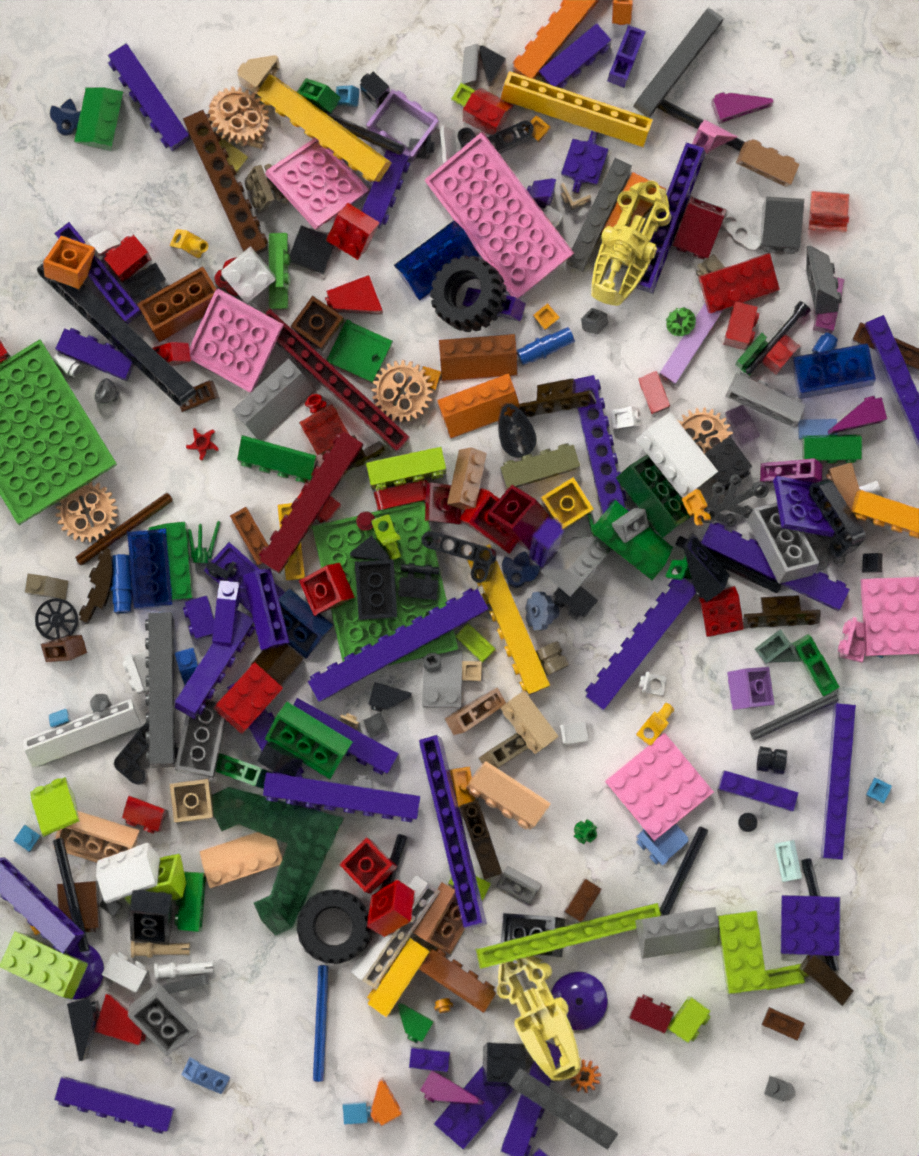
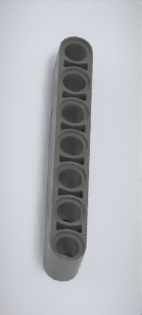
[633,7,724,118]

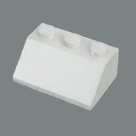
[96,843,160,904]

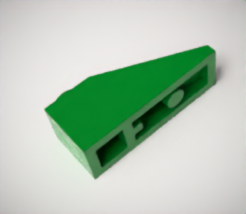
[216,753,273,789]

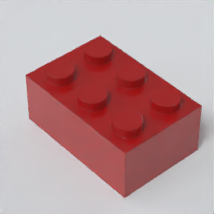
[213,662,283,734]

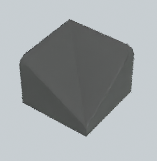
[581,308,608,335]
[100,899,123,917]

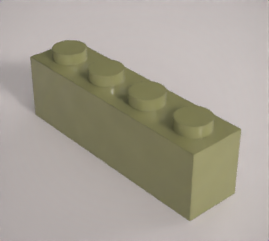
[500,443,580,490]

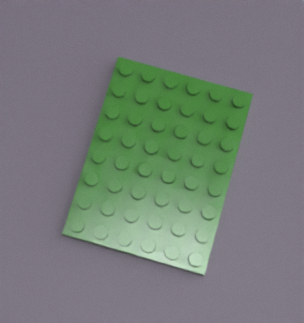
[0,339,118,525]
[312,500,458,666]

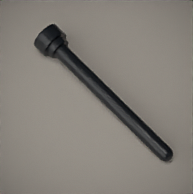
[746,301,811,374]

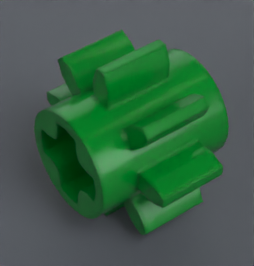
[574,819,597,844]

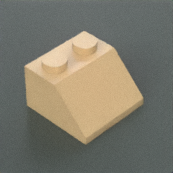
[237,55,280,97]

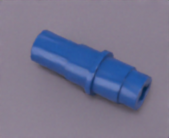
[516,327,575,366]
[110,554,133,614]

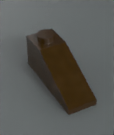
[796,955,854,1006]

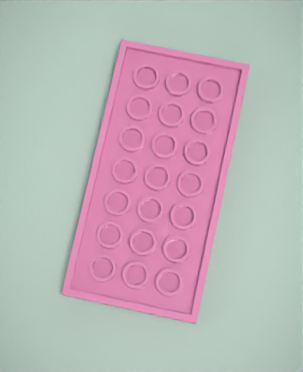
[424,132,574,299]

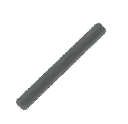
[750,692,839,740]

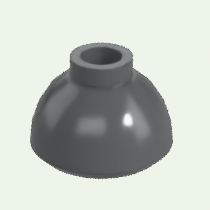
[94,378,120,404]

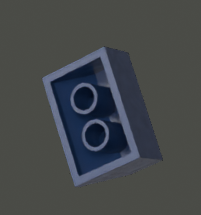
[279,588,333,659]

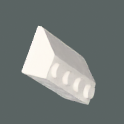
[636,412,718,498]

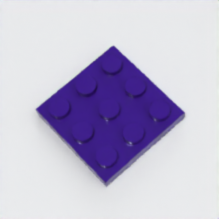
[773,476,835,537]
[781,895,841,956]

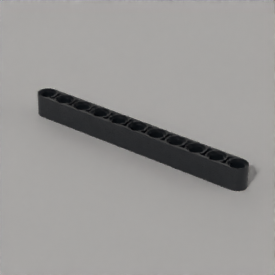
[37,263,196,407]

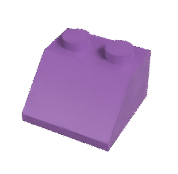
[727,667,775,710]

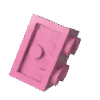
[838,617,865,663]

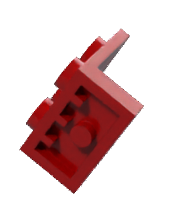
[698,586,744,637]

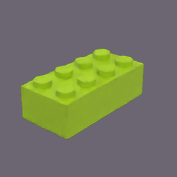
[366,447,447,491]
[717,911,768,994]
[0,931,88,1000]

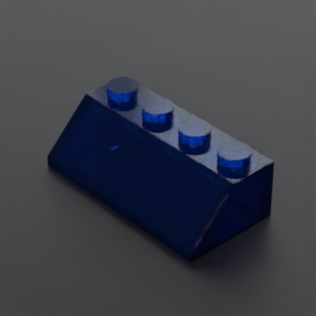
[394,220,480,301]
[793,343,876,399]
[127,528,173,610]

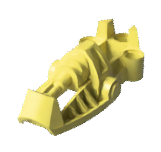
[591,180,671,306]
[497,956,581,1081]

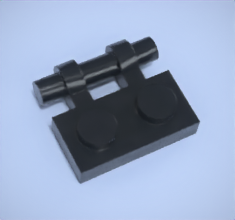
[123,263,169,306]
[398,563,440,600]

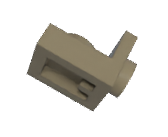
[696,254,725,276]

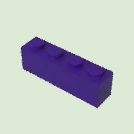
[539,23,611,89]
[362,150,411,229]
[55,328,134,382]
[243,568,289,650]
[717,770,799,811]

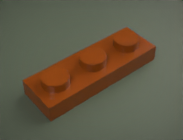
[230,507,269,566]

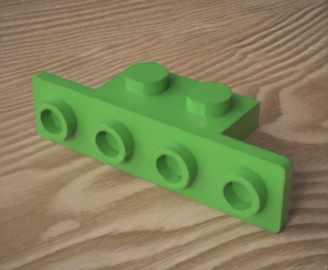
[269,233,290,309]

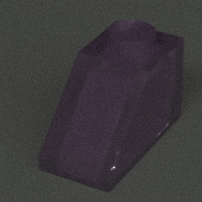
[725,405,760,447]

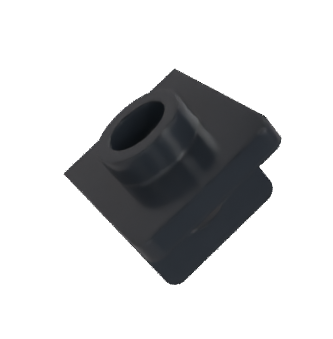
[409,135,435,159]

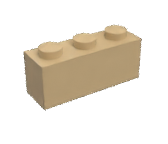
[500,691,559,754]

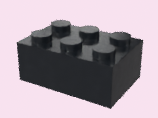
[355,559,398,622]
[129,890,173,945]

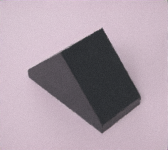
[479,45,506,87]
[350,535,389,561]

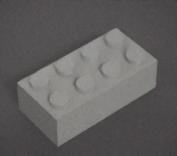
[747,503,819,584]
[175,697,226,778]

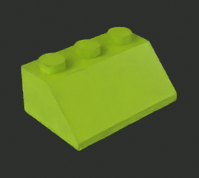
[124,854,186,904]

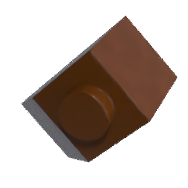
[40,635,87,662]

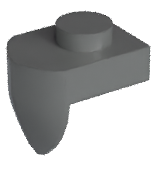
[90,694,113,712]
[764,1076,796,1102]

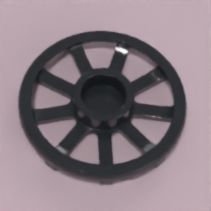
[35,598,78,640]

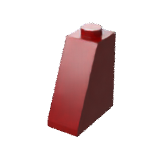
[324,275,383,315]
[762,334,801,375]
[94,993,147,1045]

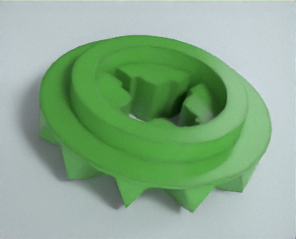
[666,307,696,336]

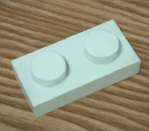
[775,840,802,882]

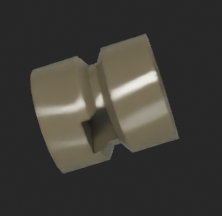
[536,641,569,676]

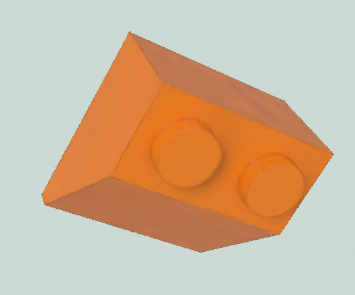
[43,236,95,289]
[370,1077,402,1126]

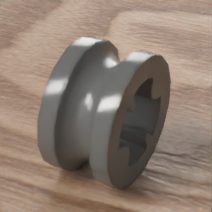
[424,653,441,672]

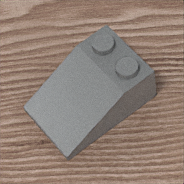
[422,650,462,708]

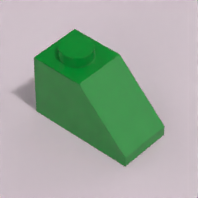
[297,78,341,113]
[398,1002,434,1043]

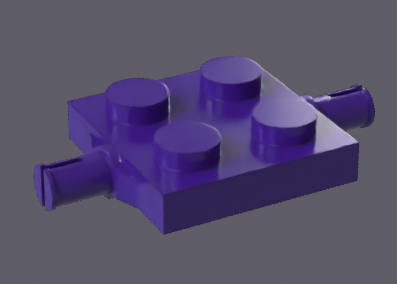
[561,131,609,194]

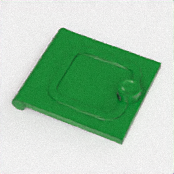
[326,319,393,383]

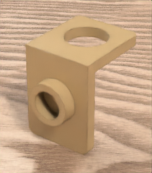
[560,183,591,210]
[340,713,360,730]

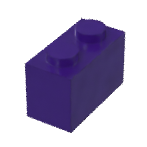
[183,595,214,640]
[409,1047,450,1072]

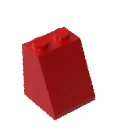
[463,88,514,136]

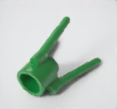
[188,521,221,563]

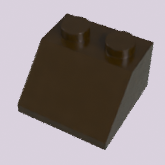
[251,644,305,686]

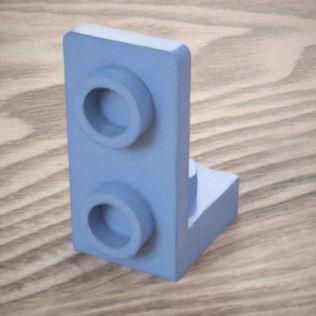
[181,1057,230,1094]

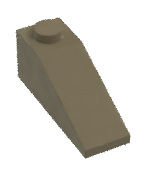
[478,733,528,769]

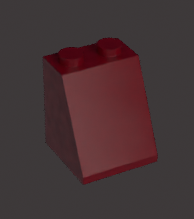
[673,196,727,259]
[487,485,553,551]

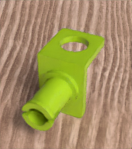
[371,514,401,560]

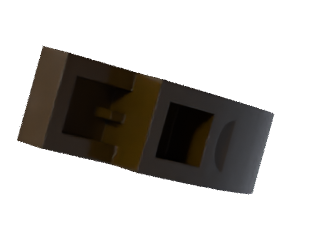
[79,547,113,624]
[460,800,503,880]

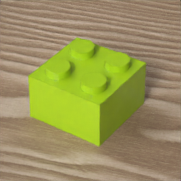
[668,996,711,1043]

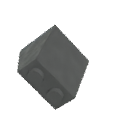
[760,197,804,254]

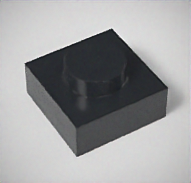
[862,553,883,573]

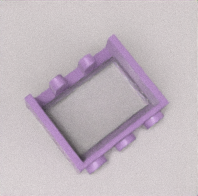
[366,89,439,162]

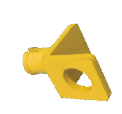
[169,229,209,258]
[636,703,675,746]

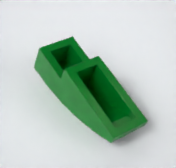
[792,634,840,697]

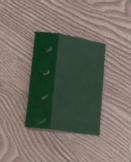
[615,454,693,538]

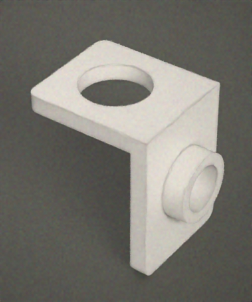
[639,672,666,695]
[560,722,588,745]

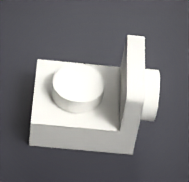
[610,406,642,430]

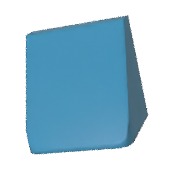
[336,85,360,107]
[49,709,71,728]

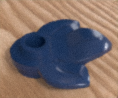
[50,99,81,136]
[502,551,540,588]

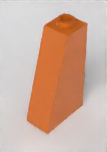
[601,172,666,236]

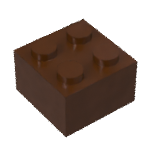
[290,295,344,352]

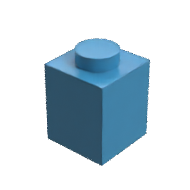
[343,1102,371,1124]

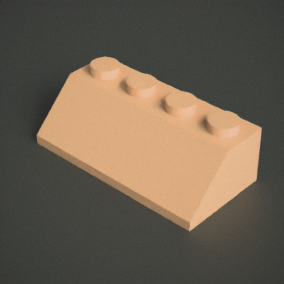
[466,761,551,830]
[54,811,139,863]
[199,827,285,888]

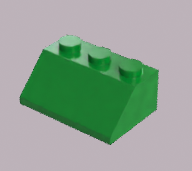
[74,87,123,151]
[174,871,206,932]

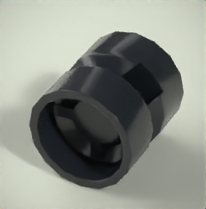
[756,746,787,775]

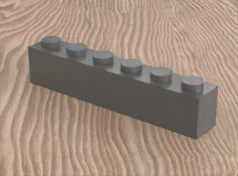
[566,158,632,271]
[509,1068,618,1150]

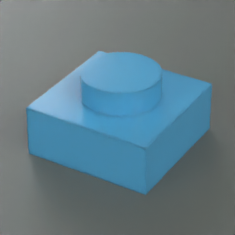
[866,777,892,803]
[13,825,41,852]

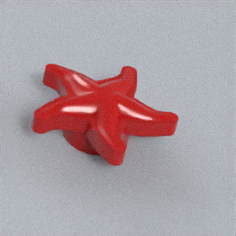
[186,428,219,461]

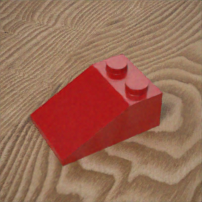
[459,488,517,554]

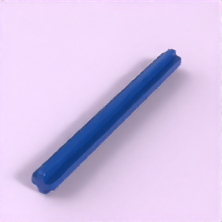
[313,965,329,1082]

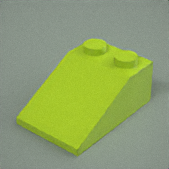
[30,777,79,837]

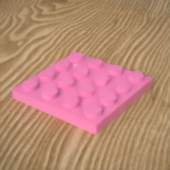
[265,138,369,230]
[189,289,284,393]
[860,577,919,656]
[605,733,714,841]

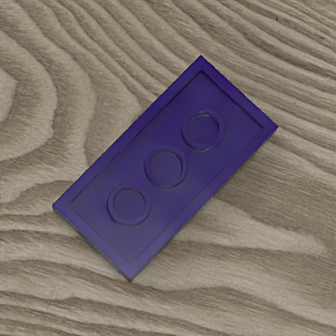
[204,542,285,613]
[434,1065,514,1149]

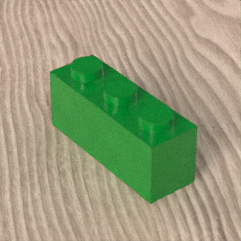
[802,434,862,463]

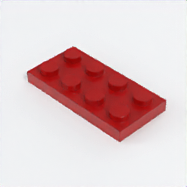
[698,253,780,313]

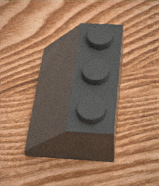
[806,245,842,314]

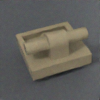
[245,164,284,214]

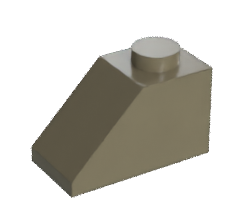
[25,573,69,600]

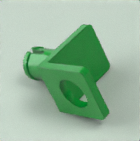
[665,556,692,580]

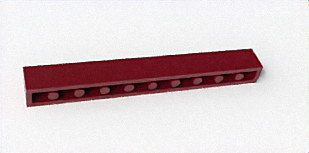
[265,309,410,454]

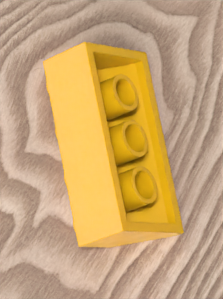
[367,938,430,1018]

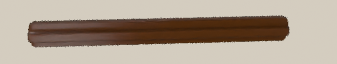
[75,493,173,565]

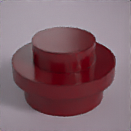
[356,511,375,531]

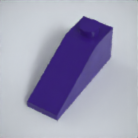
[527,178,556,209]
[462,287,526,322]
[212,581,241,645]

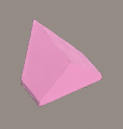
[692,119,737,154]

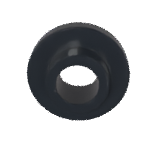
[738,813,758,832]

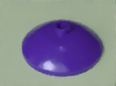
[66,944,104,1000]
[551,972,608,1030]

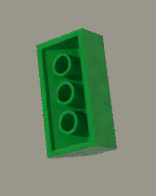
[237,435,318,484]
[591,500,673,581]
[149,522,194,604]
[265,702,353,779]

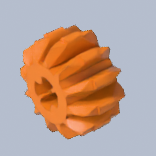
[570,1059,601,1093]

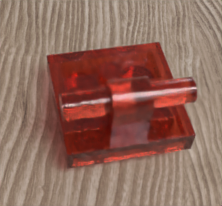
[808,191,849,233]
[299,404,350,456]

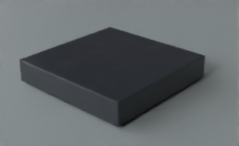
[290,225,334,274]

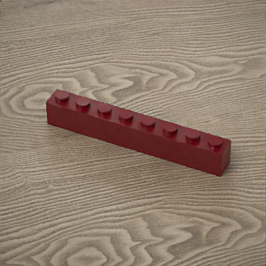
[259,431,364,574]

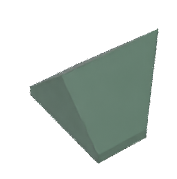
[755,629,801,664]

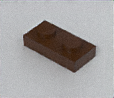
[761,1007,805,1041]

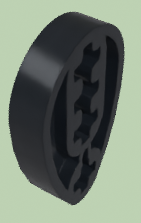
[498,403,537,457]

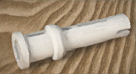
[154,961,214,981]

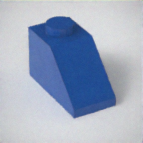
[175,648,199,686]

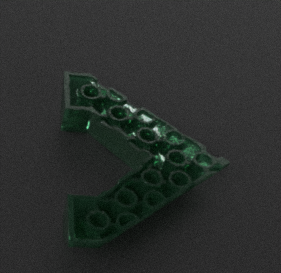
[212,787,345,936]

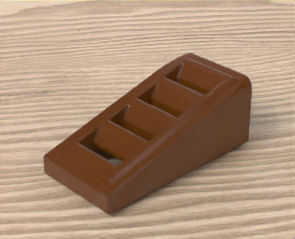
[180,380,220,412]

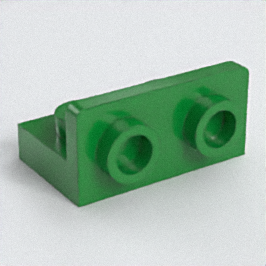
[735,333,768,376]

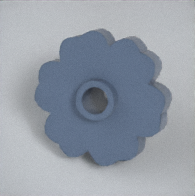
[525,591,560,631]

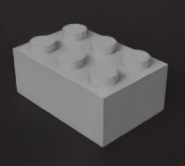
[128,982,197,1056]

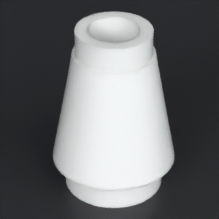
[53,352,82,378]

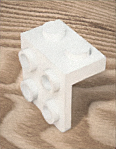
[122,650,149,694]

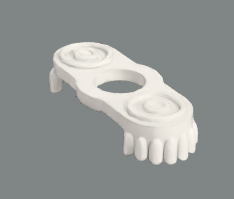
[722,215,761,251]

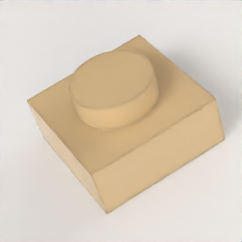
[462,661,482,681]

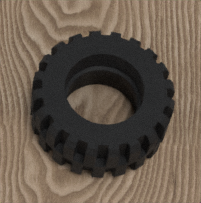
[430,255,507,332]
[296,889,371,964]

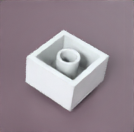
[221,246,276,304]

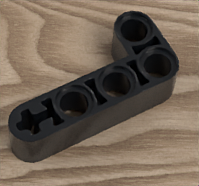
[457,120,536,154]
[809,479,866,557]
[421,531,497,583]
[114,722,149,785]

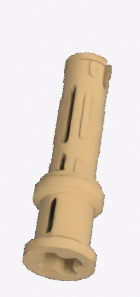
[131,941,190,958]

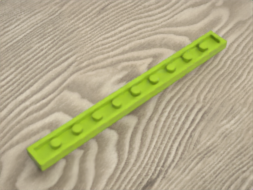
[476,903,661,969]

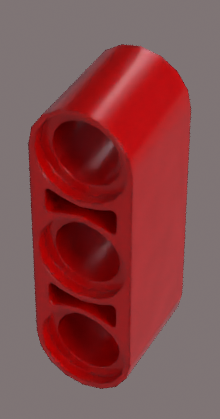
[373,480,428,511]

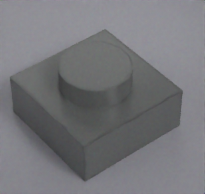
[363,712,389,738]

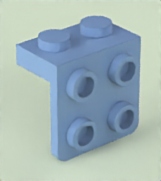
[635,824,689,866]

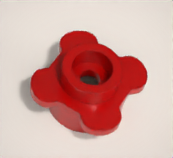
[305,394,327,414]

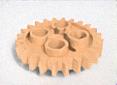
[208,87,269,145]
[371,360,434,422]
[677,407,733,453]
[55,481,118,543]

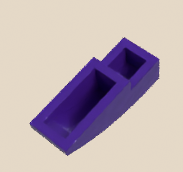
[607,25,646,88]

